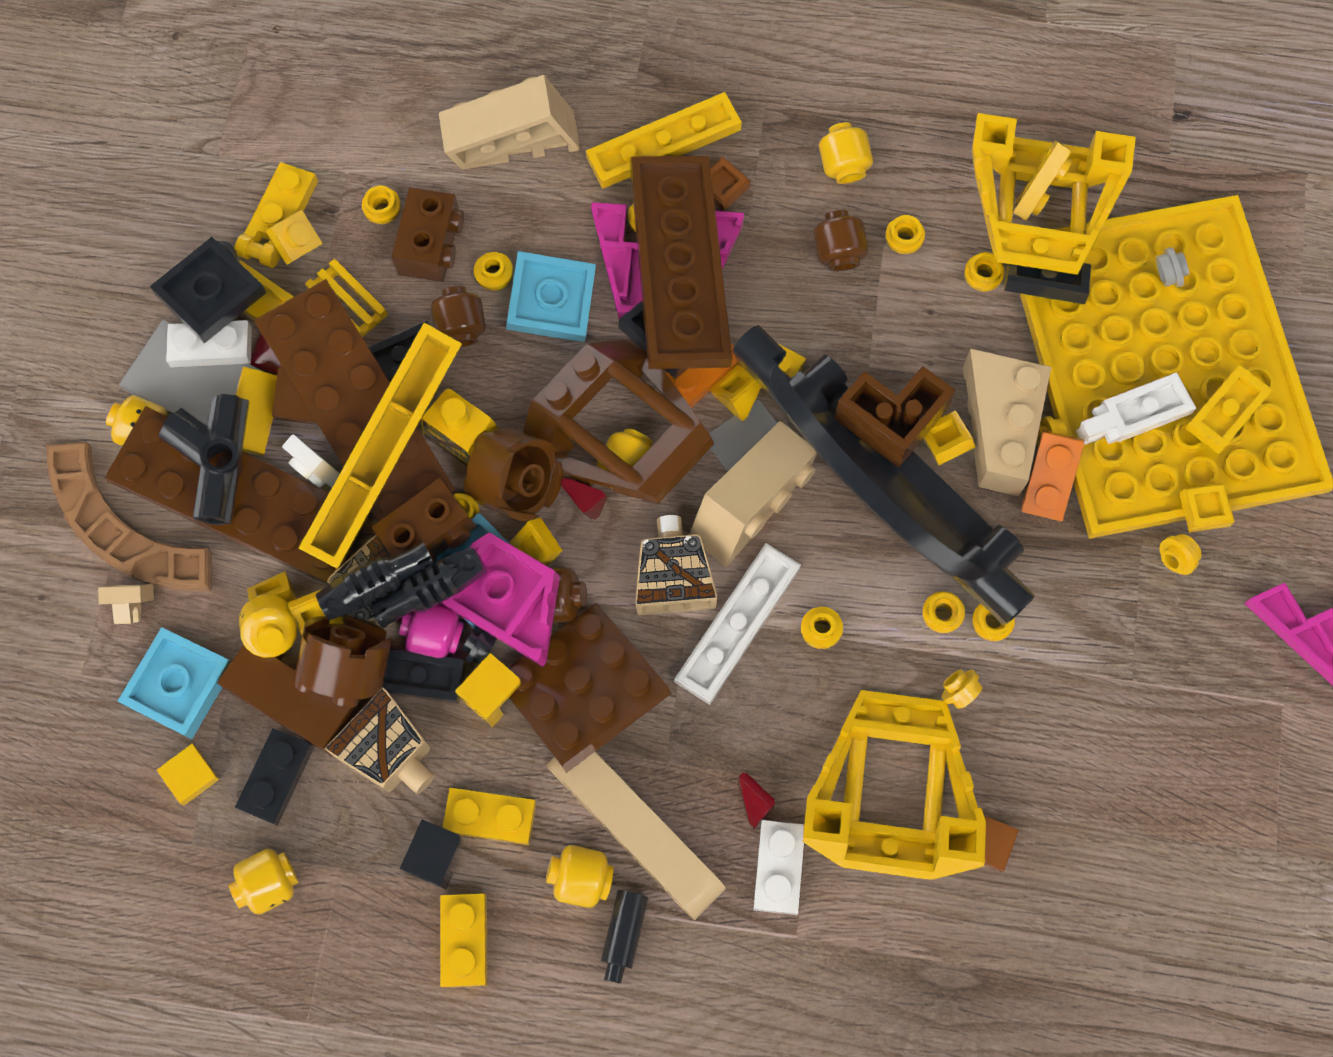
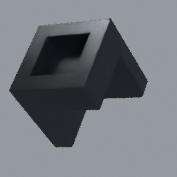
[399,819,462,890]

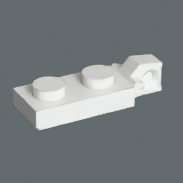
[1076,373,1196,445]

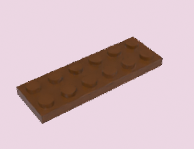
[630,156,732,369]
[253,279,457,522]
[104,406,371,585]

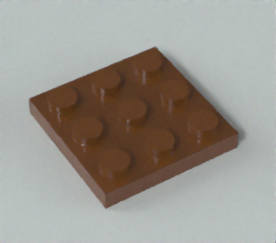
[508,603,671,773]

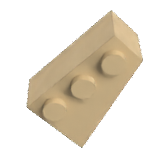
[439,75,581,170]
[962,349,1051,496]
[689,421,817,567]

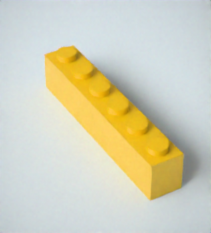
[299,323,462,569]

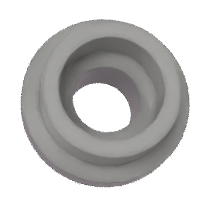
[1156,247,1189,287]

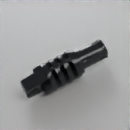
[315,541,435,620]
[370,548,487,628]

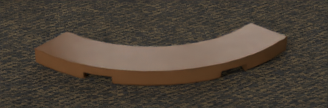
[46,442,212,592]

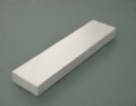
[674,543,801,705]

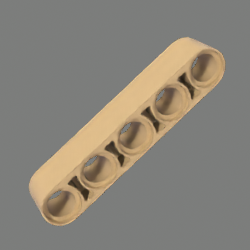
[546,752,726,920]

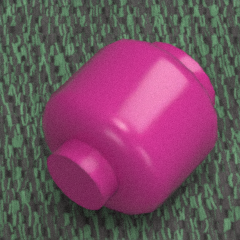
[399,604,464,658]

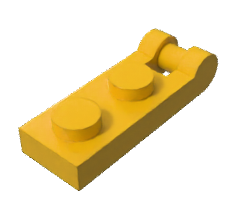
[235,162,318,268]

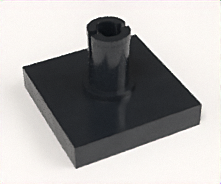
[149,237,266,344]

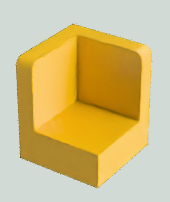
[455,653,521,728]

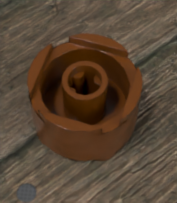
[463,428,563,521]
[295,616,392,707]

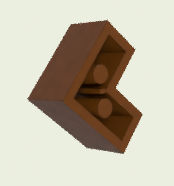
[834,366,956,468]

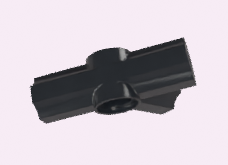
[158,394,250,526]

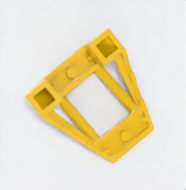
[972,113,1136,275]
[802,690,986,880]

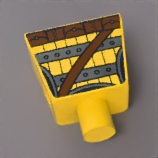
[421,388,498,467]

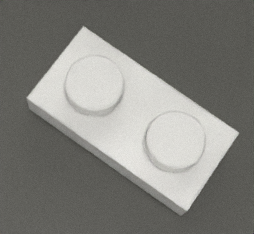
[166,320,252,368]
[282,434,340,488]
[753,820,804,915]

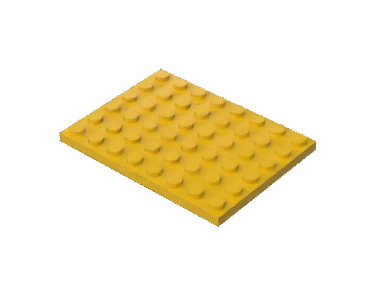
[1019,195,1333,539]

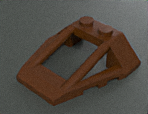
[523,340,714,504]

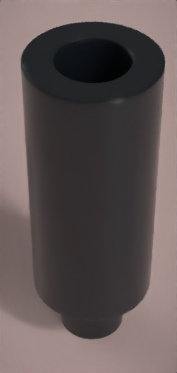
[601,890,649,984]

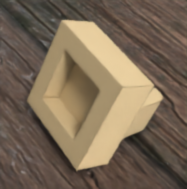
[98,584,154,624]

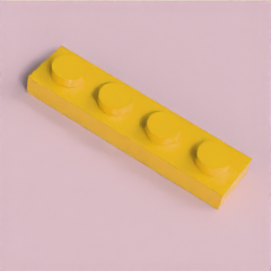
[585,92,742,189]

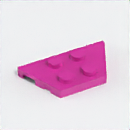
[441,532,560,667]

